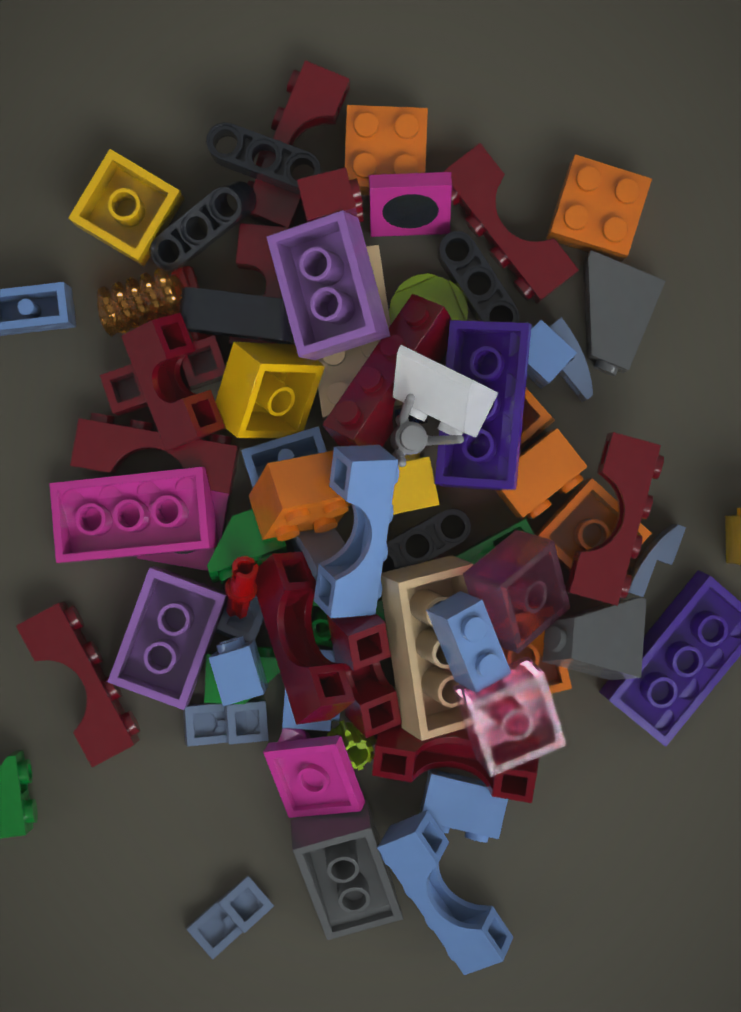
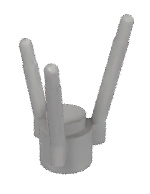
[390,394,464,467]

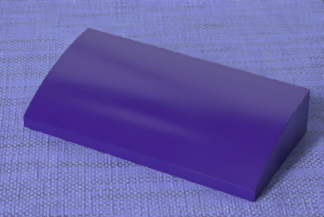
[434,320,532,490]
[599,570,741,747]

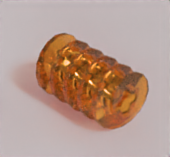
[97,267,184,337]

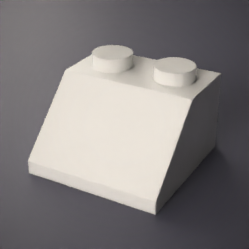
[393,345,498,438]

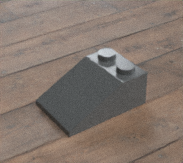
[291,799,403,940]

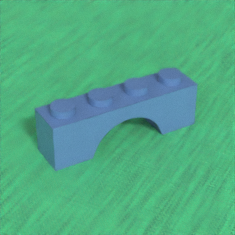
[314,445,399,618]
[377,810,513,975]

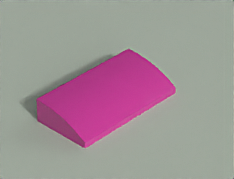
[49,467,218,563]

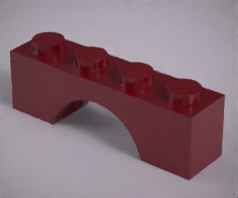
[247,60,350,229]
[443,143,579,304]
[322,293,452,447]
[70,413,240,494]
[565,432,664,606]
[255,552,355,725]
[16,601,141,768]
[372,724,541,803]

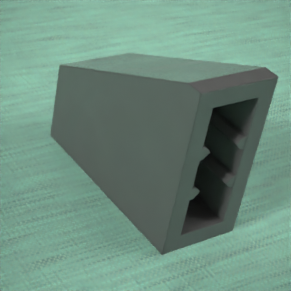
[583,250,666,376]
[542,597,647,680]

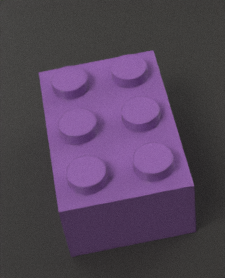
[267,210,390,360]
[108,566,228,710]

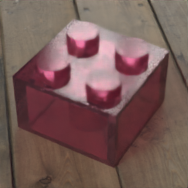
[463,530,571,653]
[453,656,567,777]

